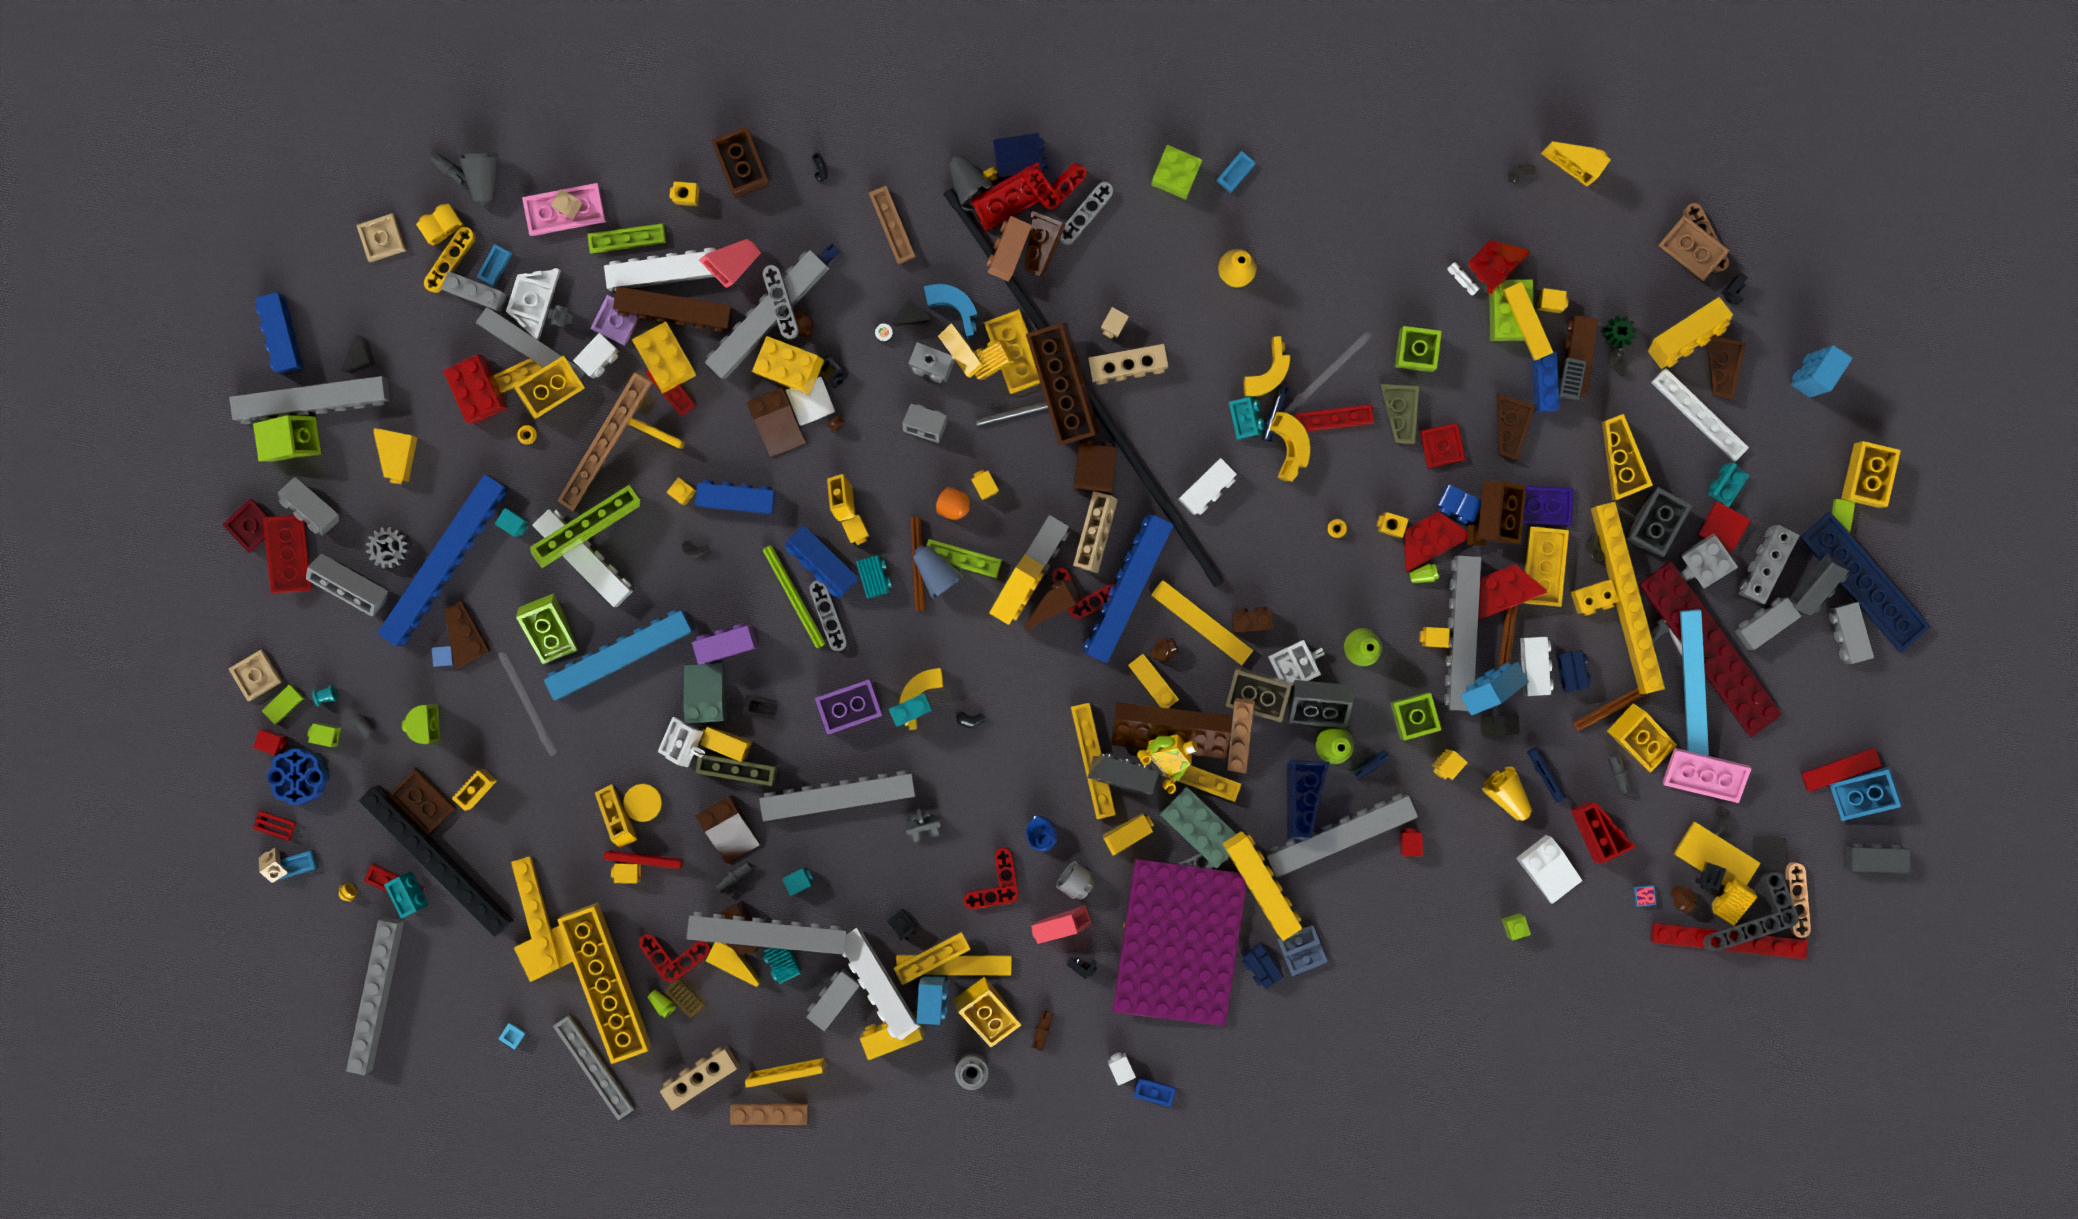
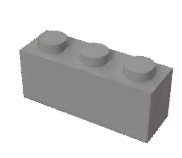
[441,271,508,313]
[278,477,339,537]
[1026,515,1070,575]
[1734,597,1801,650]
[1829,602,1874,664]
[806,968,860,1032]

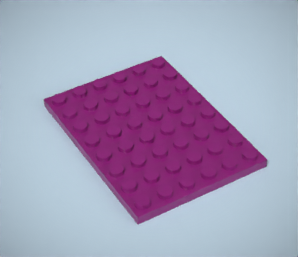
[1112,858,1247,1026]

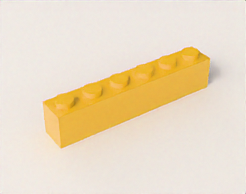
[1222,831,1302,941]

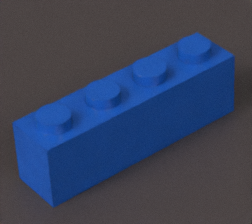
[255,292,304,374]
[695,480,776,515]
[784,525,859,599]

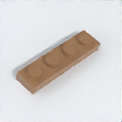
[869,186,916,265]
[1227,698,1255,773]
[730,1103,808,1125]

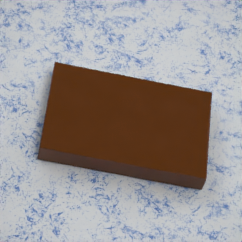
[388,768,457,836]

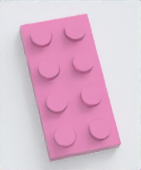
[522,183,606,236]
[1662,748,1751,803]

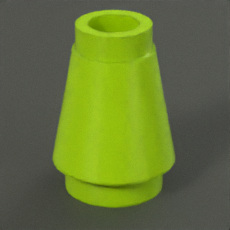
[1409,563,1439,584]
[647,989,676,1018]

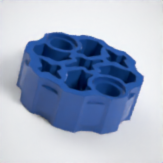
[267,748,330,805]

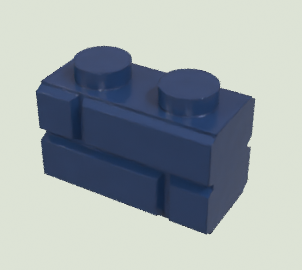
[1556,650,1592,692]
[1242,942,1284,989]

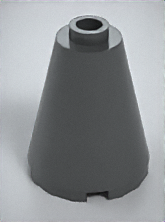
[459,153,499,205]
[949,155,994,211]

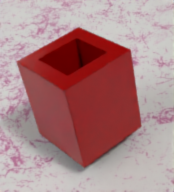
[253,729,288,755]
[1400,828,1423,856]

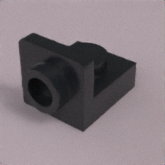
[1721,273,1748,305]
[819,355,848,389]
[1695,862,1726,892]
[887,908,917,941]
[1066,957,1097,979]

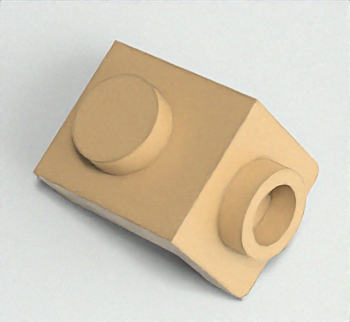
[259,848,287,883]

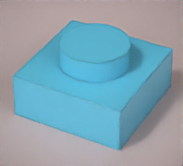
[499,1022,526,1050]

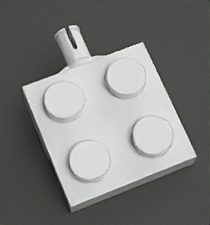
[1268,640,1325,682]
[658,717,705,767]

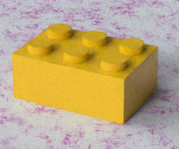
[632,322,696,394]
[752,336,824,396]
[1841,441,1901,508]
[989,554,1044,625]
[860,1010,925,1060]

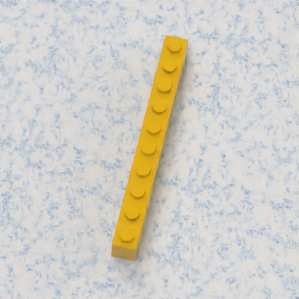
[1591,502,1665,694]

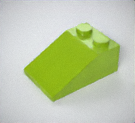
[516,593,578,664]

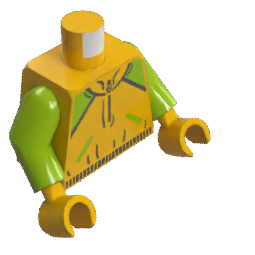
[1137,734,1198,794]

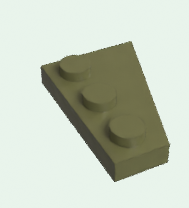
[1380,384,1419,444]

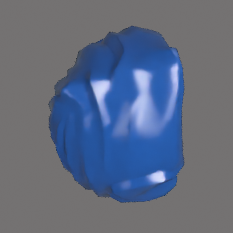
[1025,815,1058,852]

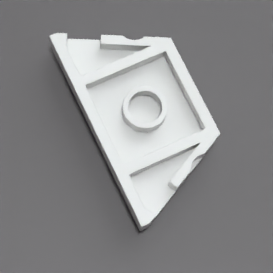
[506,268,561,340]

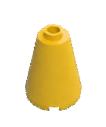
[1218,249,1257,288]
[1482,767,1532,821]

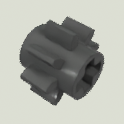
[548,305,573,328]

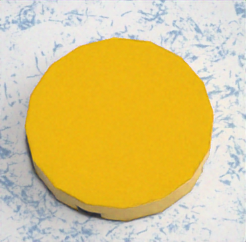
[623,783,663,822]

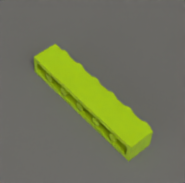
[530,485,640,568]

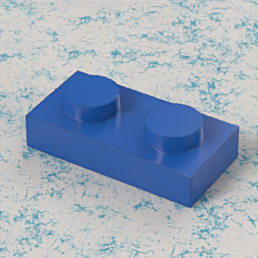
[1133,1077,1176,1107]

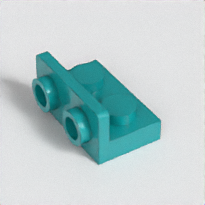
[1229,397,1265,440]
[1707,462,1750,507]
[384,871,429,919]

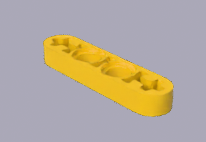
[424,227,476,293]

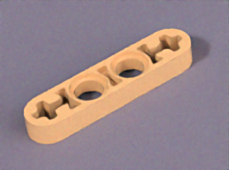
[1785,862,1811,938]

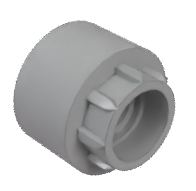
[1056,861,1094,900]
[955,1053,989,1090]

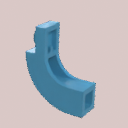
[924,284,978,339]

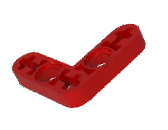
[1022,163,1087,210]
[1052,568,1116,619]
[963,847,1018,909]
[639,934,711,983]

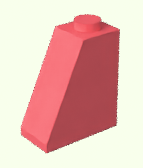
[699,239,761,288]
[1031,905,1092,944]

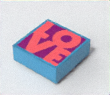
[1633,885,1656,907]

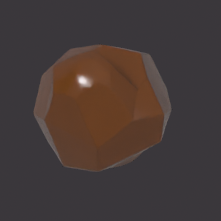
[790,309,814,337]
[1150,638,1178,661]
[1671,886,1698,914]

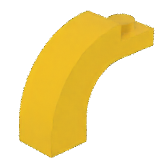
[1243,336,1290,398]
[1269,412,1310,482]
[899,668,944,730]

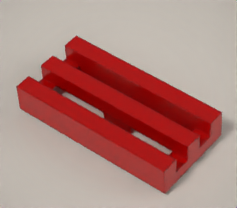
[252,810,297,841]

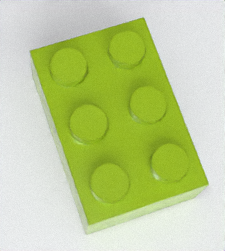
[1489,280,1533,341]

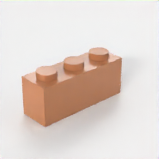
[987,216,1032,282]

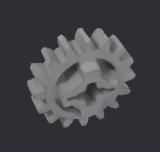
[366,527,410,569]

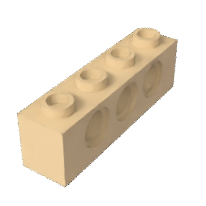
[1088,344,1168,385]
[1073,491,1118,573]
[660,1046,740,1111]

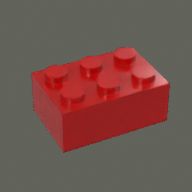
[443,354,508,424]

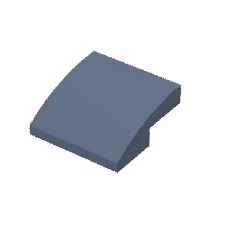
[1277,925,1328,976]

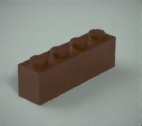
[1558,315,1598,397]

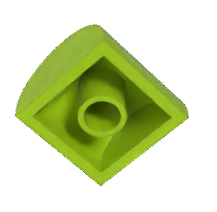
[402,704,441,744]

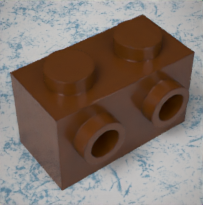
[1231,606,1273,632]

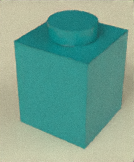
[495,508,529,537]
[782,866,814,896]

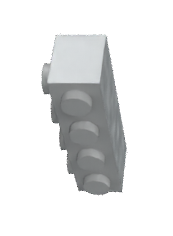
[1738,525,1800,604]
[306,553,388,617]

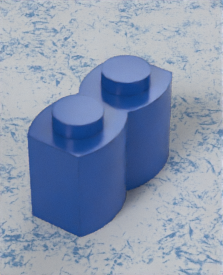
[1437,485,1482,524]

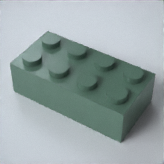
[1160,786,1236,868]

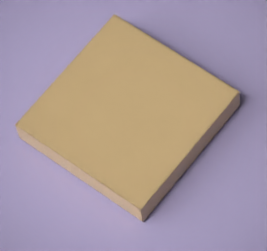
[356,213,406,262]
[229,649,283,702]

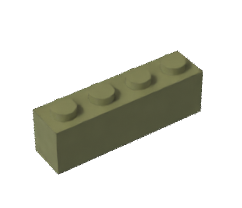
[695,753,778,786]

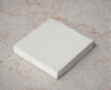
[786,376,836,426]

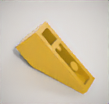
[1128,654,1179,708]
[595,784,637,848]
[706,942,761,987]

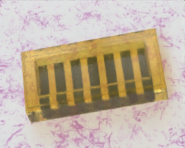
[664,979,705,1019]

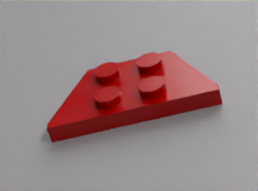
[1468,240,1531,294]
[1404,511,1467,572]
[1478,564,1548,621]

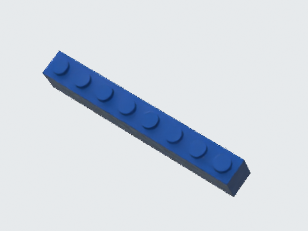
[1083,514,1173,664]

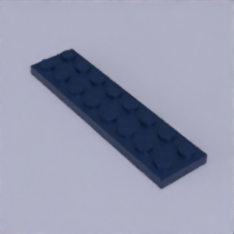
[1799,512,1931,652]

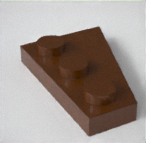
[1025,211,1066,278]
[1707,336,1746,400]
[1497,394,1535,461]
[444,601,490,670]

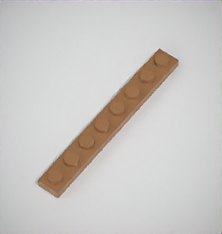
[557,372,653,511]

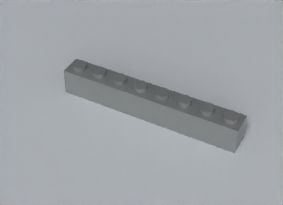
[705,250,829,379]
[229,376,391,424]
[1444,556,1481,711]
[759,770,916,821]
[1265,793,1418,878]
[686,912,846,955]
[346,917,404,1075]

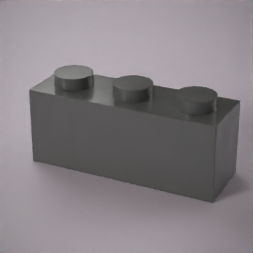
[1845,843,1911,873]

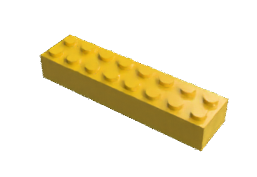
[557,902,652,1064]

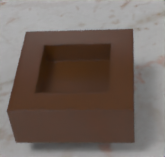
[1467,525,1486,546]

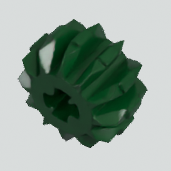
[1603,315,1637,349]

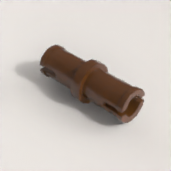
[1031,1010,1054,1051]

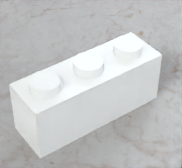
[1178,458,1237,516]
[1520,637,1553,696]

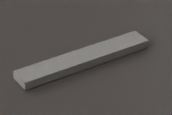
[476,307,585,380]
[553,1014,635,1121]

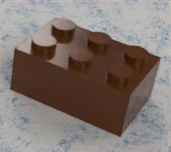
[711,126,771,199]
[1478,481,1526,544]

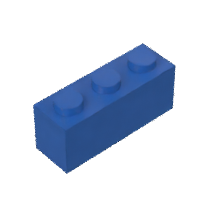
[1532,352,1560,413]

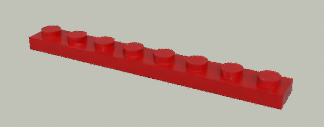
[1651,922,1808,959]

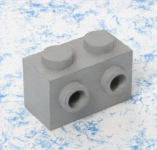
[902,404,947,443]

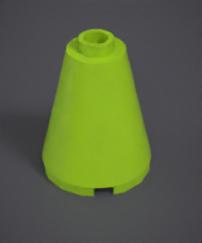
[1344,628,1382,666]
[1315,727,1354,764]

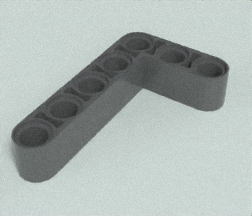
[1703,872,1799,951]

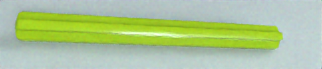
[763,545,825,648]

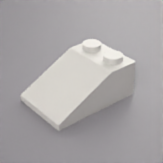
[1516,835,1582,904]

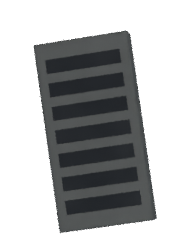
[1559,358,1586,400]

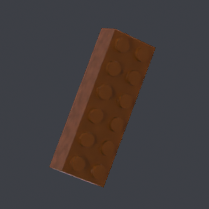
[1026,322,1100,446]
[1111,702,1232,759]

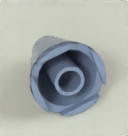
[913,545,964,600]

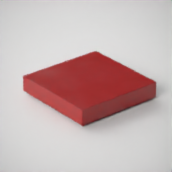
[1419,423,1466,469]
[1696,501,1751,554]

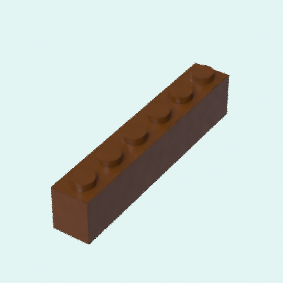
[613,286,733,333]

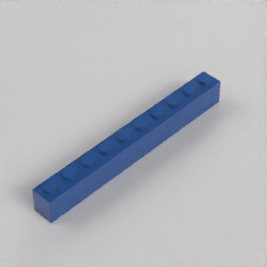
[377,474,508,646]

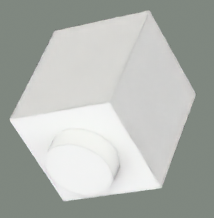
[1108,1052,1136,1086]

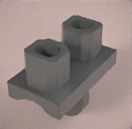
[905,808,941,842]

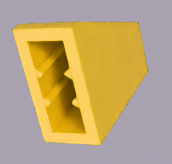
[374,428,418,485]
[700,726,753,762]
[1103,813,1154,856]

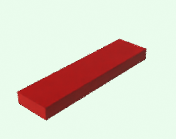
[1295,404,1374,432]
[1800,748,1882,792]
[603,850,684,869]

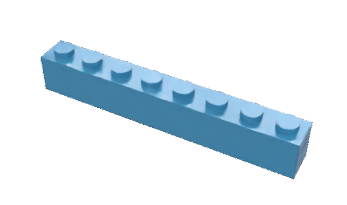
[544,609,694,700]

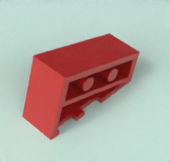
[1570,802,1636,863]

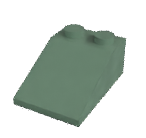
[683,663,727,724]

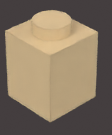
[551,189,583,220]
[1101,307,1129,339]

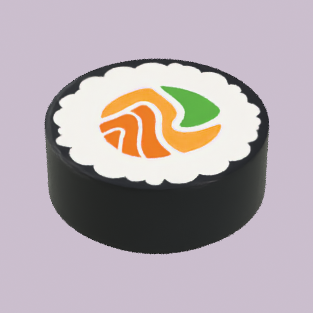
[874,323,894,343]

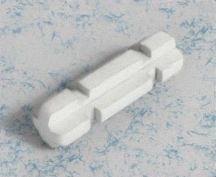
[1448,262,1480,295]

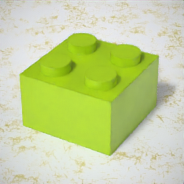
[1151,145,1202,200]
[1395,326,1442,372]
[1390,692,1441,741]

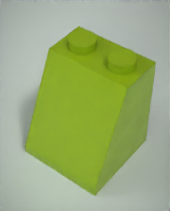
[253,415,321,462]

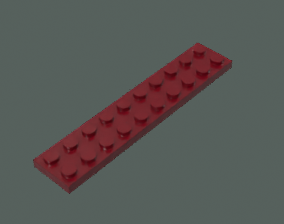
[1638,561,1782,738]

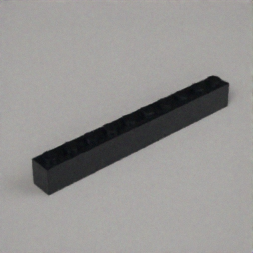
[358,785,514,937]

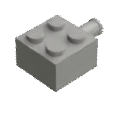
[909,342,955,383]
[1680,533,1738,588]

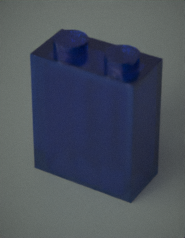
[993,133,1048,182]

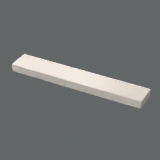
[1651,368,1749,462]

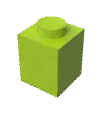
[308,723,341,747]
[1502,913,1531,941]

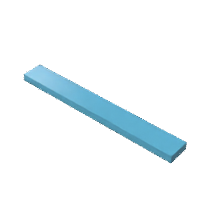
[1680,609,1709,756]

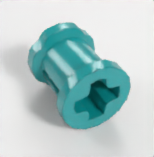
[312,685,338,706]

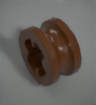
[827,415,846,433]

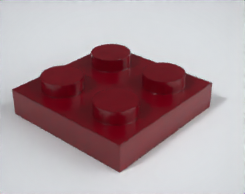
[222,498,269,553]

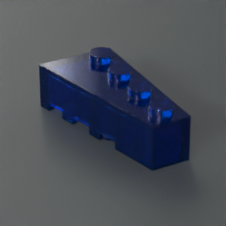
[1287,760,1330,841]

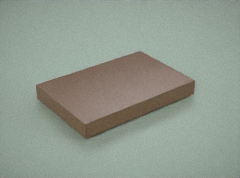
[1658,215,1730,281]

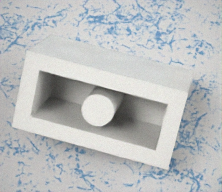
[573,333,620,379]

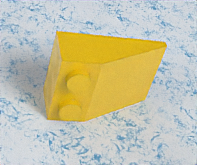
[1541,141,1611,187]
[512,355,585,419]
[1607,703,1677,773]
[954,977,1021,1047]

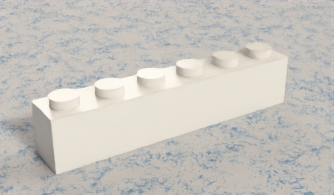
[604,248,715,291]
[532,509,633,607]
[842,928,920,1040]

